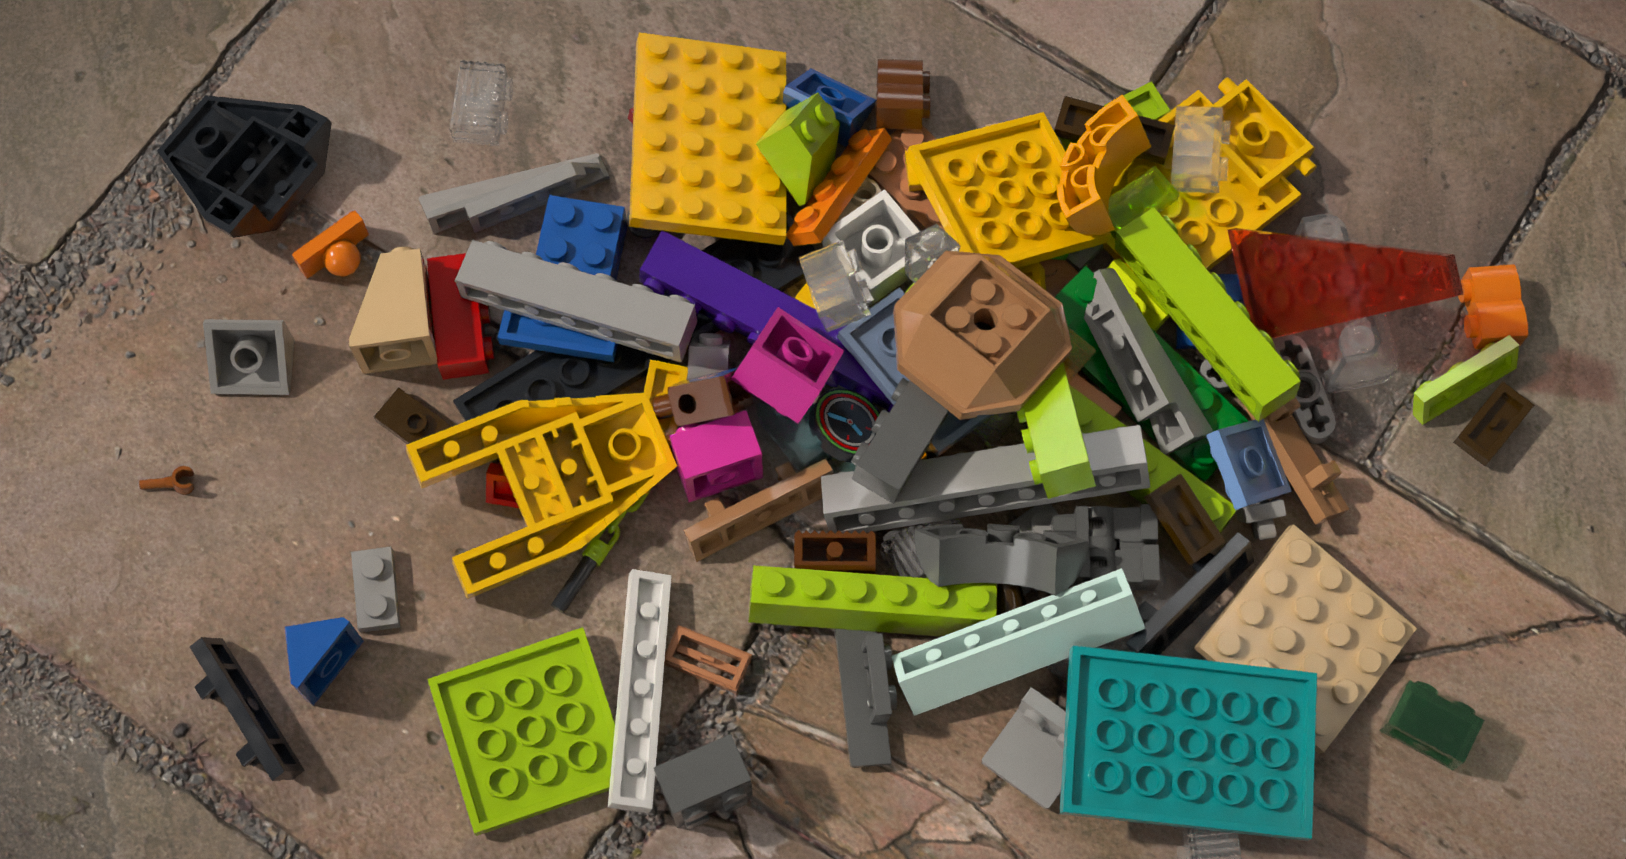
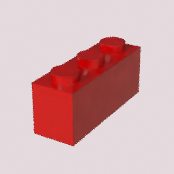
[427,253,495,380]

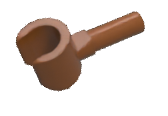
[139,466,194,495]

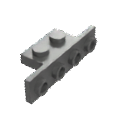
[834,629,897,768]

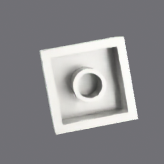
[823,189,932,307]

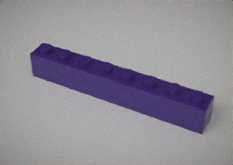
[639,231,894,412]

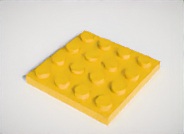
[906,112,1111,268]

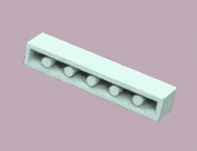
[892,568,1145,716]

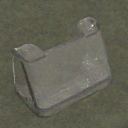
[1285,214,1400,395]

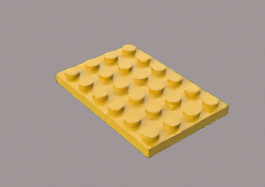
[629,32,786,245]

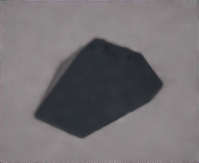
[157,95,332,238]

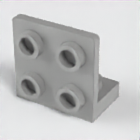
[981,687,1066,810]

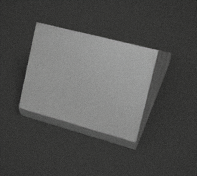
[203,319,295,395]

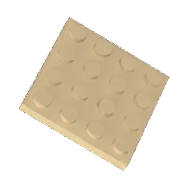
[1194,524,1417,754]

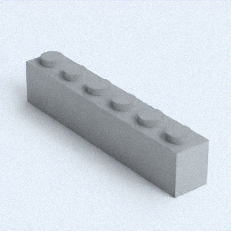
[455,240,697,362]

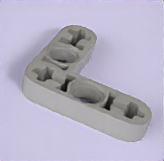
[1198,335,1336,444]

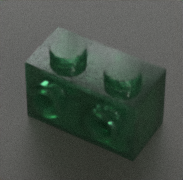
[1379,680,1485,771]

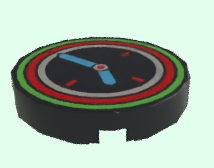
[808,388,880,463]

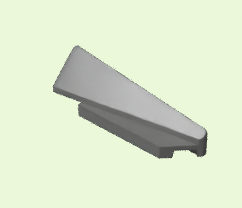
[419,154,610,234]
[1084,268,1213,455]

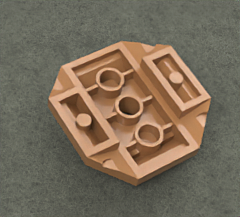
[893,250,1072,420]

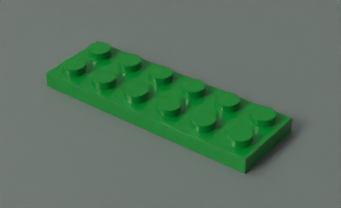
[1055,266,1248,483]

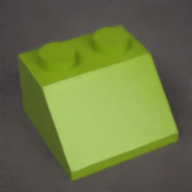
[756,92,840,206]

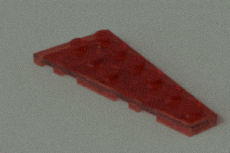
[1227,228,1464,339]

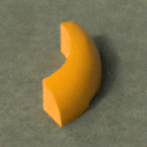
[1057,95,1151,236]

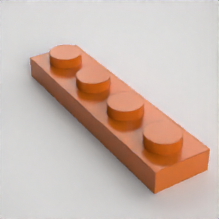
[786,128,892,246]

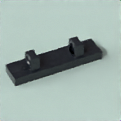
[1126,533,1254,655]
[190,637,305,781]

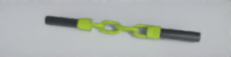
[551,425,684,614]

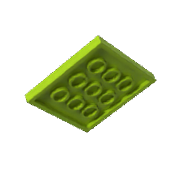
[427,627,615,836]

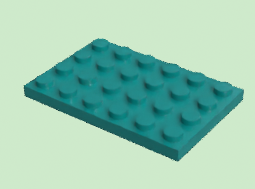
[1059,646,1317,841]

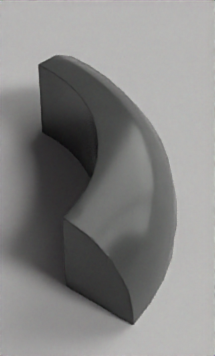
[915,524,1088,595]

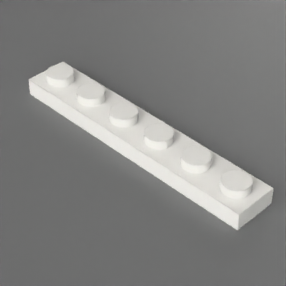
[608,569,671,813]

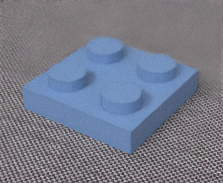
[1206,419,1292,510]

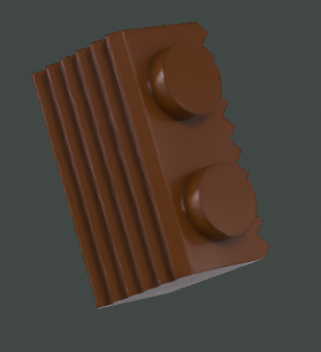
[794,530,876,574]

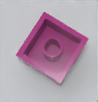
[731,307,844,423]
[670,410,763,503]

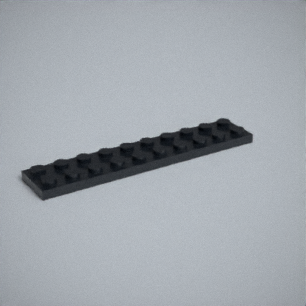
[453,209,824,464]

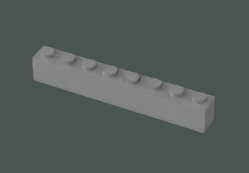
[821,425,1150,534]

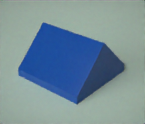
[783,68,876,147]
[285,617,364,706]

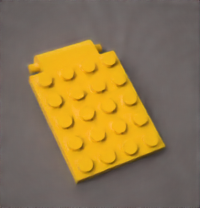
[1103,77,1317,271]

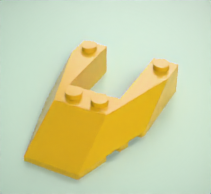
[406,393,677,599]

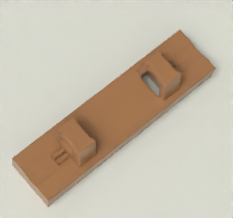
[1242,397,1349,525]
[683,459,834,562]

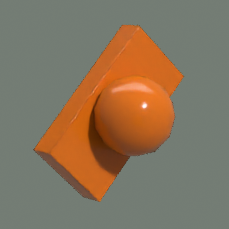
[292,210,369,279]

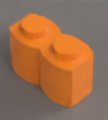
[1457,264,1528,349]

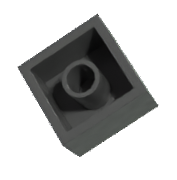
[653,734,753,829]

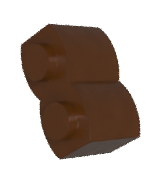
[876,59,930,130]

